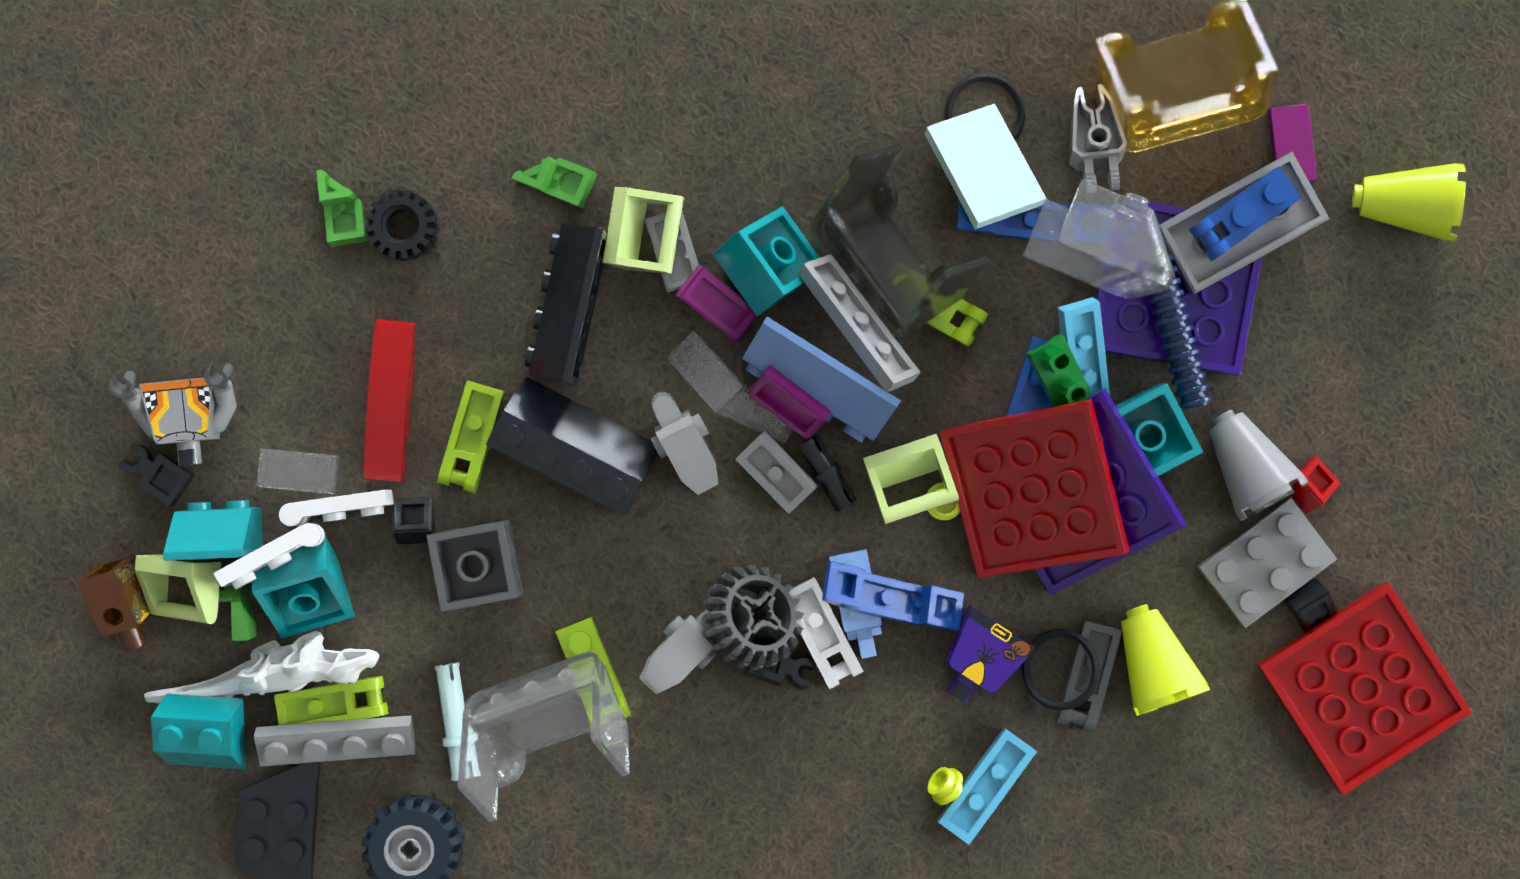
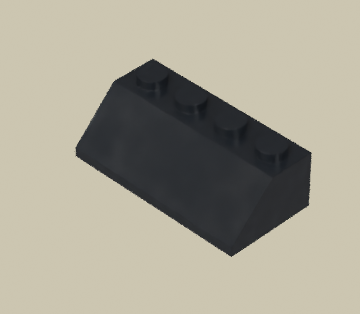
[525,223,607,386]
[486,377,658,515]

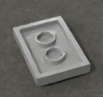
[1197,498,1337,628]

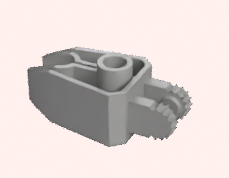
[1069,84,1127,193]
[651,391,718,495]
[639,609,717,694]

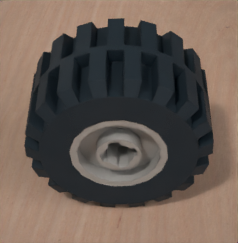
[361,794,465,879]

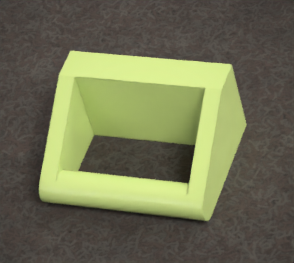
[603,187,684,274]
[863,434,959,524]
[135,554,221,624]

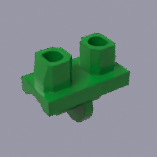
[1026,334,1092,407]

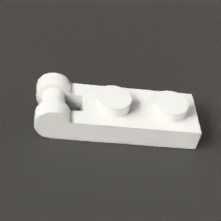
[279,490,394,526]
[214,523,325,590]
[789,577,864,689]

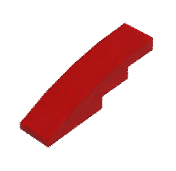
[364,319,416,482]

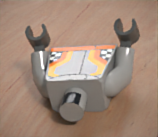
[109,362,237,466]

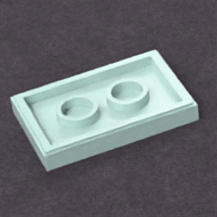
[924,104,1047,229]

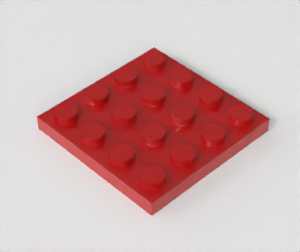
[940,399,1129,578]
[1256,582,1473,795]

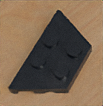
[234,762,320,879]

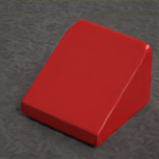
[1291,455,1341,513]

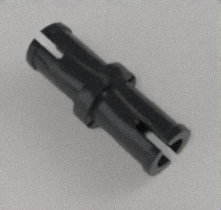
[797,434,857,512]

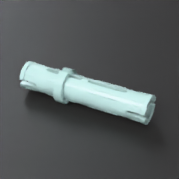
[434,662,476,781]

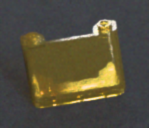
[1095,0,1278,152]

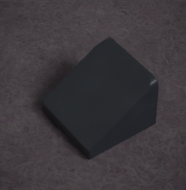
[393,497,435,545]
[1284,578,1337,633]

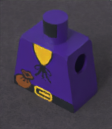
[945,605,1035,703]

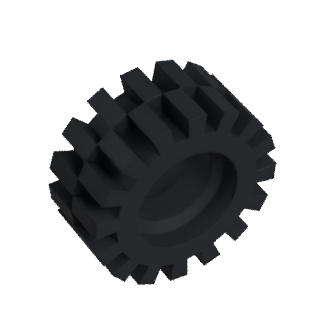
[365,189,439,261]

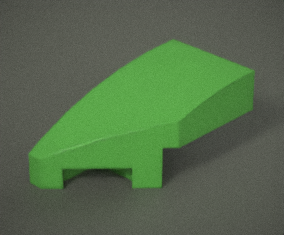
[512,156,598,209]
[316,170,368,247]
[218,584,257,641]

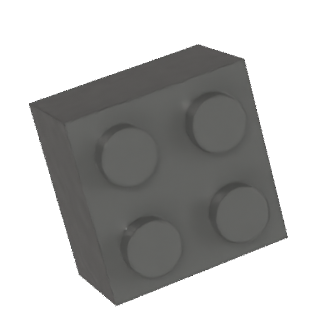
[426,519,524,612]

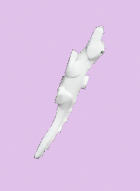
[144,631,379,704]

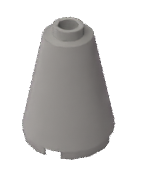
[1209,410,1309,521]

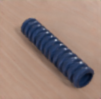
[1139,253,1213,410]

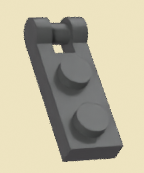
[1055,619,1122,733]

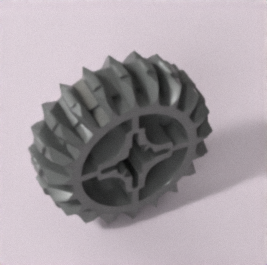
[701,564,805,670]

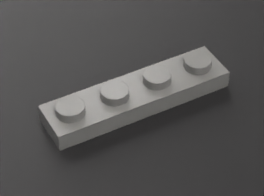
[798,254,921,393]
[254,715,416,766]

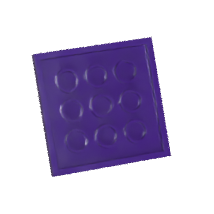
[1096,196,1262,376]
[1035,388,1186,595]

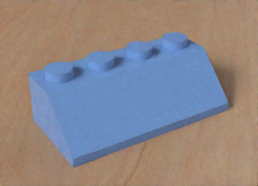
[742,317,901,443]

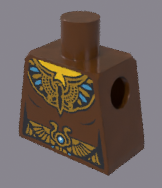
[77,554,152,651]

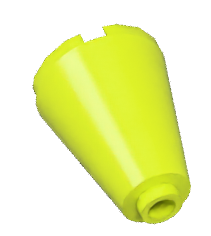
[1352,163,1466,242]
[1121,604,1210,716]

